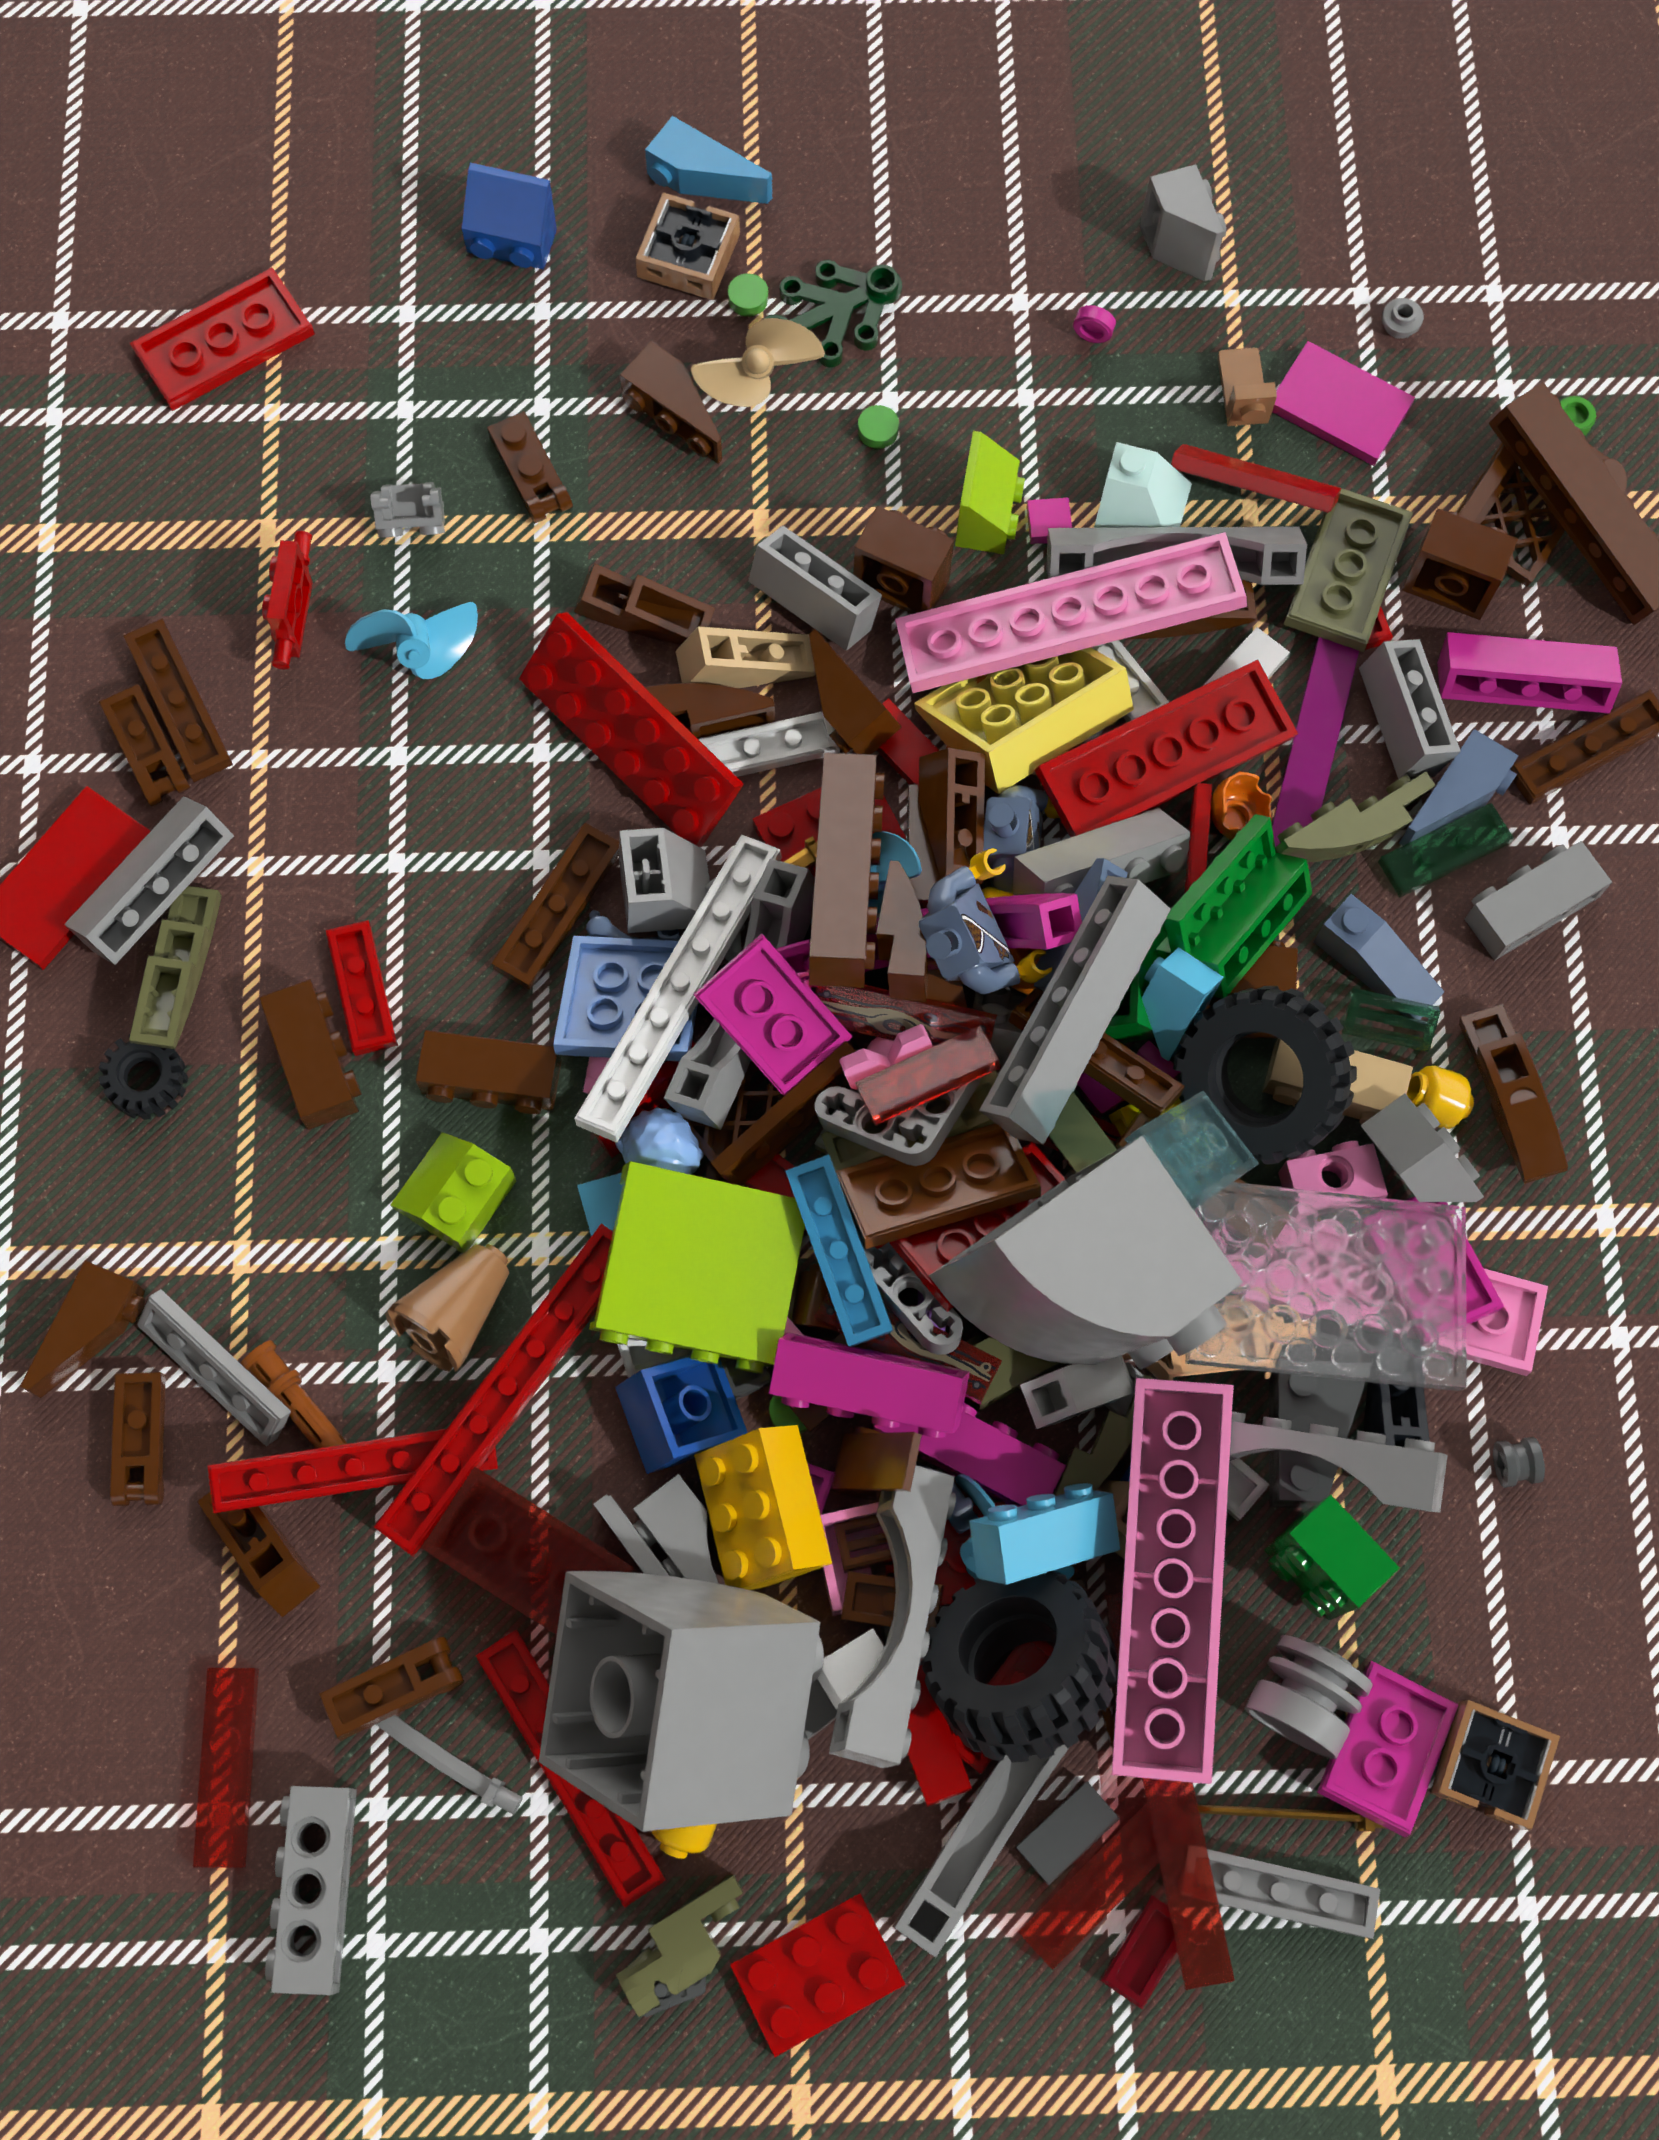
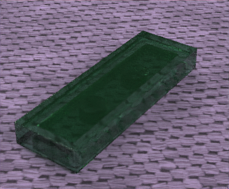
[1378,803,1514,898]

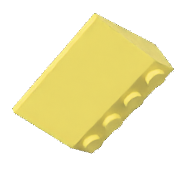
[914,647,1134,794]

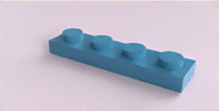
[786,1155,894,1347]

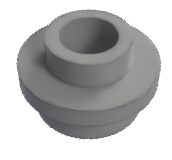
[1382,298,1424,339]

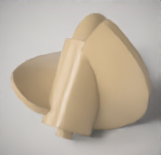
[691,318,825,407]

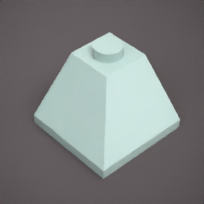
[1094,442,1192,528]

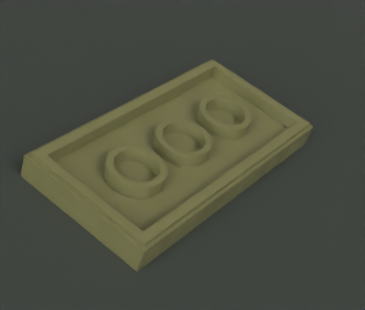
[1284,486,1413,652]

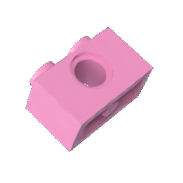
[1278,1141,1388,1220]

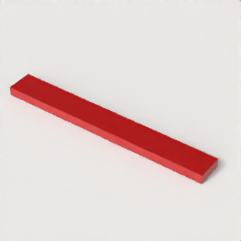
[374,1223,613,1556]

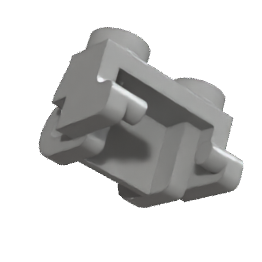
[370,482,445,538]

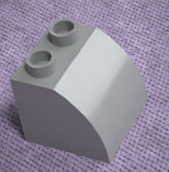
[929,1136,1243,1370]
[539,1571,824,1832]

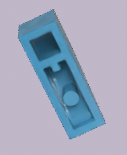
[645,116,772,204]

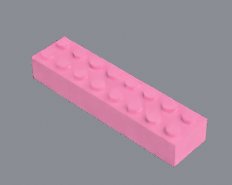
[1112,1378,1234,1784]

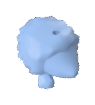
[615,1107,704,1175]

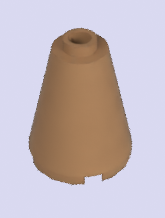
[385,1244,509,1372]

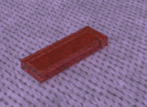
[855,1026,1001,1125]

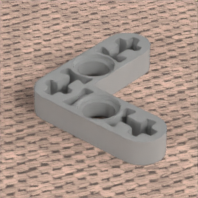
[815,1046,982,1166]
[864,1242,963,1355]

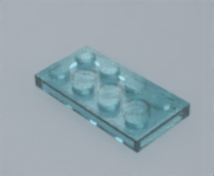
[1124,1091,1259,1210]

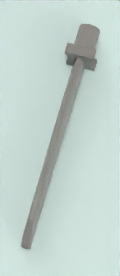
[375,1715,523,1815]

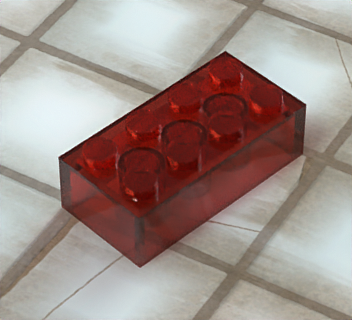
[421,1467,637,1636]

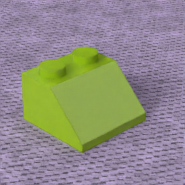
[955,431,1025,554]
[390,1132,517,1253]

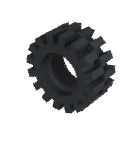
[99,1034,188,1120]

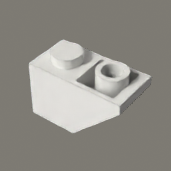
[1020,1355,1135,1429]

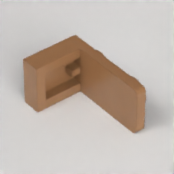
[1217,348,1277,426]

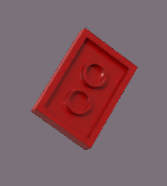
[752,787,907,877]
[730,1893,906,2057]

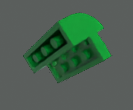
[1156,814,1313,999]

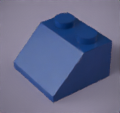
[462,163,557,270]
[615,1356,748,1474]

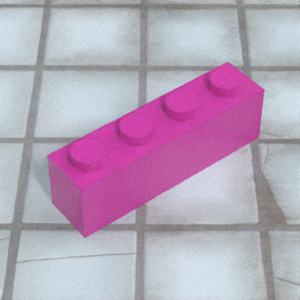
[1437,632,1622,713]
[769,1333,970,1438]
[873,1403,1066,1507]

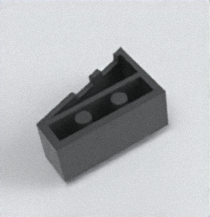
[1269,1360,1371,1509]

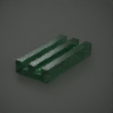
[1342,988,1441,1052]

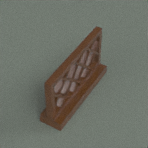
[1456,442,1610,587]
[668,1041,856,1186]

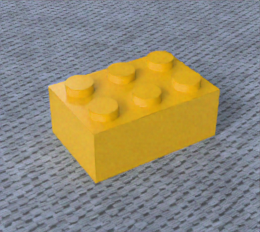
[694,1425,832,1590]

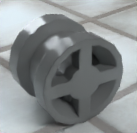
[1493,1437,1545,1488]

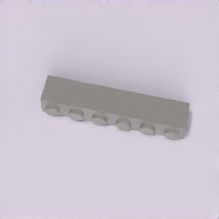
[979,876,1171,1145]

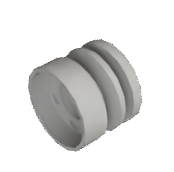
[1244,1635,1373,1759]

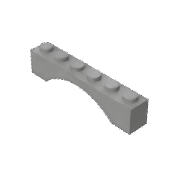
[1046,526,1307,585]
[664,859,815,1130]
[1229,1412,1447,1513]
[829,1465,956,1768]
[633,1474,838,1740]
[893,1744,1069,1958]

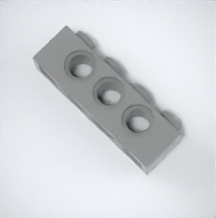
[265,1786,357,1995]

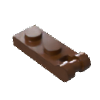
[487,411,573,524]
[99,684,191,806]
[110,1372,166,1506]
[319,1637,464,1741]

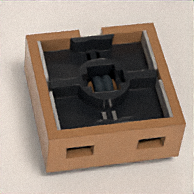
[635,192,740,300]
[1430,1700,1560,1830]

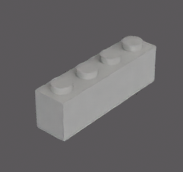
[64,796,234,965]
[1013,808,1190,895]

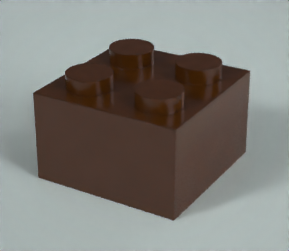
[853,506,954,614]
[1402,508,1518,620]

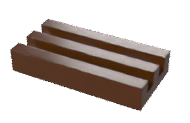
[833,1514,893,1573]

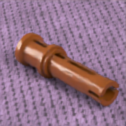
[240,1340,347,1448]

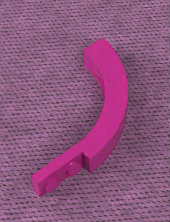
[776,893,1082,988]

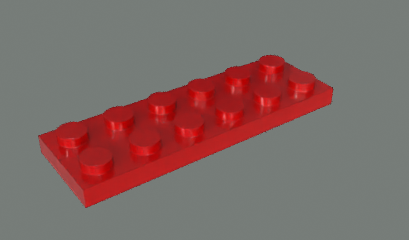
[519,612,744,847]
[1035,659,1298,838]

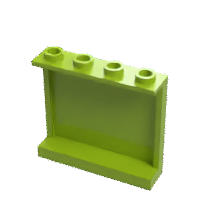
[589,1161,805,1374]

